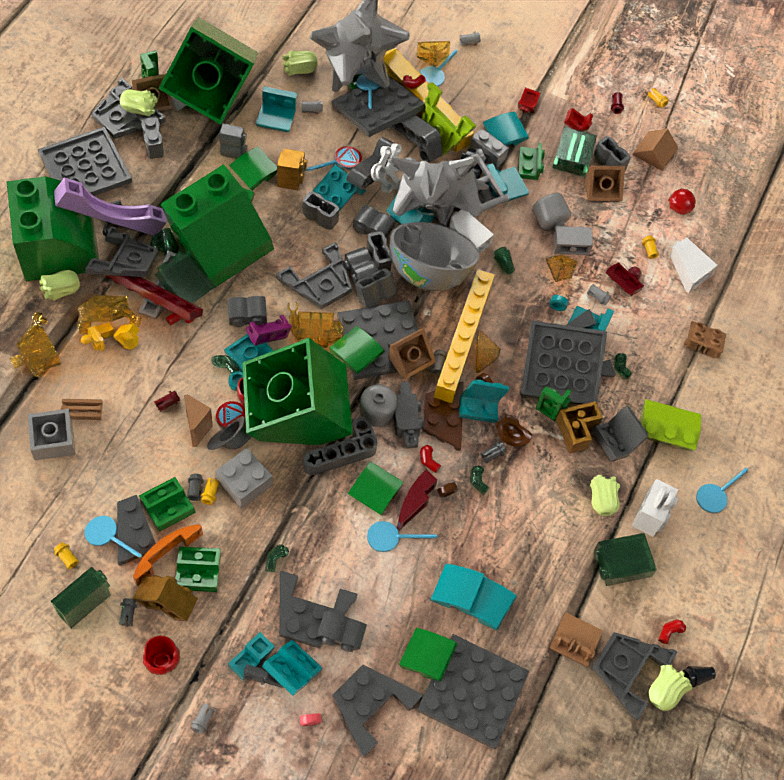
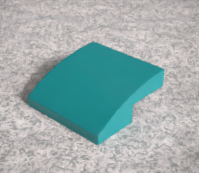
[483,111,529,146]
[430,564,485,613]
[459,576,517,631]
[262,640,323,696]

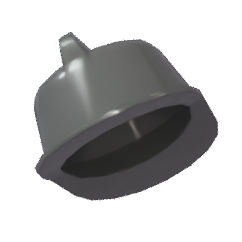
[207,417,252,450]

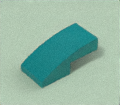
[228,632,275,680]

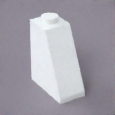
[449,209,494,254]
[670,237,718,293]

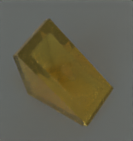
[416,41,451,67]
[546,254,577,282]
[475,331,501,373]

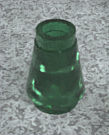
[160,228,179,256]
[493,247,515,275]

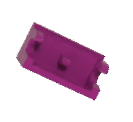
[246,315,292,346]

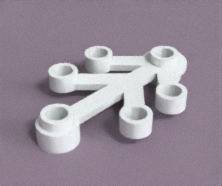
[371,144,416,193]

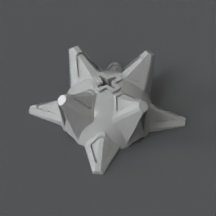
[310,0,410,92]
[388,157,489,227]

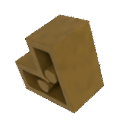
[277,149,308,190]
[556,401,603,454]
[132,575,198,621]

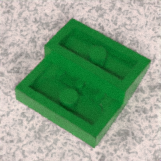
[229,147,277,191]
[329,326,385,374]
[348,461,404,515]
[139,477,196,532]
[175,546,221,592]
[399,627,457,682]

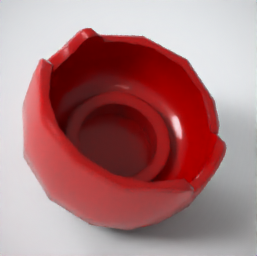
[668,188,696,215]

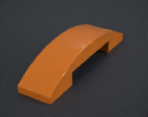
[133,524,203,586]

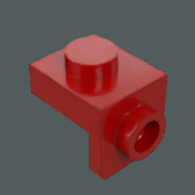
[518,87,541,113]
[564,108,593,134]

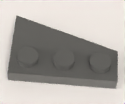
[117,495,156,565]

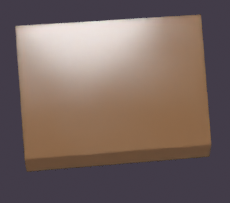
[132,73,174,115]
[633,129,678,171]
[585,166,625,201]
[388,328,436,379]
[184,394,213,447]

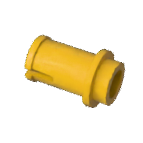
[648,88,669,108]
[642,235,659,259]
[200,478,220,505]
[54,542,79,569]

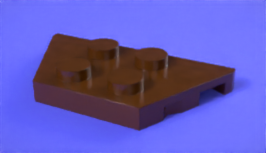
[423,381,464,451]

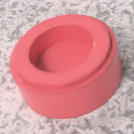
[299,713,322,726]

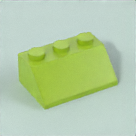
[639,399,701,451]

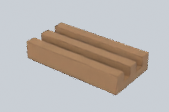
[61,399,103,420]

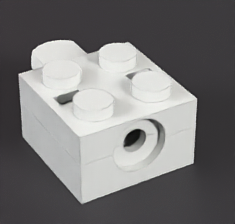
[632,479,678,537]

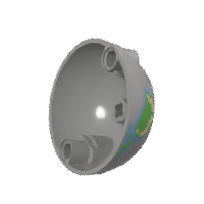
[390,222,479,291]

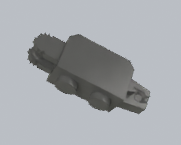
[394,381,424,448]

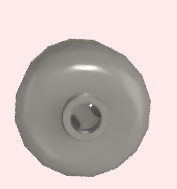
[532,193,571,230]
[360,384,397,427]

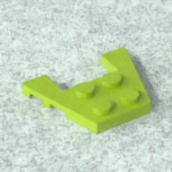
[422,82,476,156]

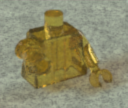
[77,295,142,334]
[287,302,344,348]
[10,312,61,377]

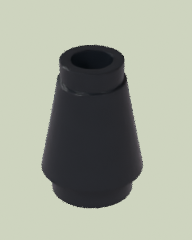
[683,666,716,687]

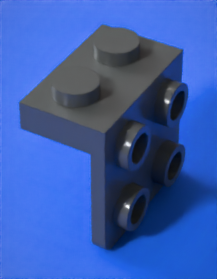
[591,406,648,461]

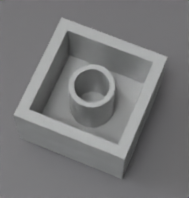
[28,409,76,460]
[215,448,273,509]

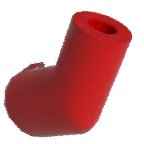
[402,75,426,89]
[166,313,195,326]
[420,445,441,473]
[658,619,686,644]

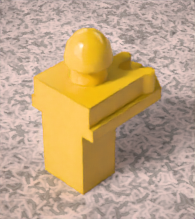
[81,322,114,351]
[113,323,140,350]

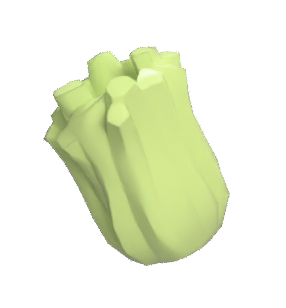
[283,50,317,76]
[120,90,158,117]
[39,270,80,301]
[590,475,620,516]
[649,665,693,711]

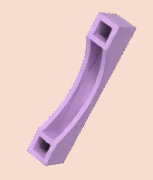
[54,177,167,236]

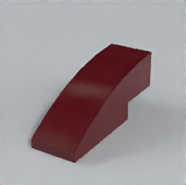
[397,469,437,531]

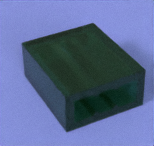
[552,126,597,177]
[155,250,215,304]
[594,533,657,586]
[51,567,111,629]

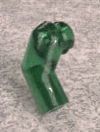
[150,229,171,251]
[614,353,633,380]
[211,355,239,374]
[470,465,489,495]
[265,544,289,572]

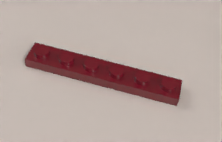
[106,275,203,320]

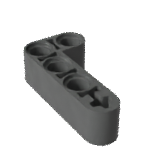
[391,115,443,163]
[346,137,395,190]
[303,417,378,475]

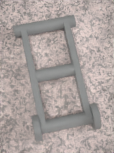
[450,148,509,211]

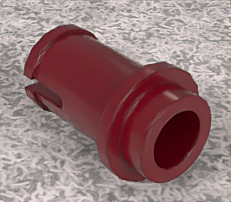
[611,92,624,114]
[154,390,180,412]

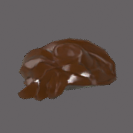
[495,413,532,447]

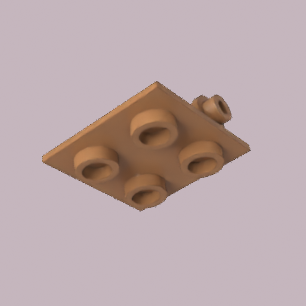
[684,321,726,358]
[549,612,603,667]

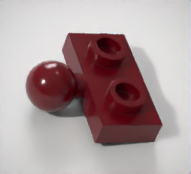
[605,262,644,296]

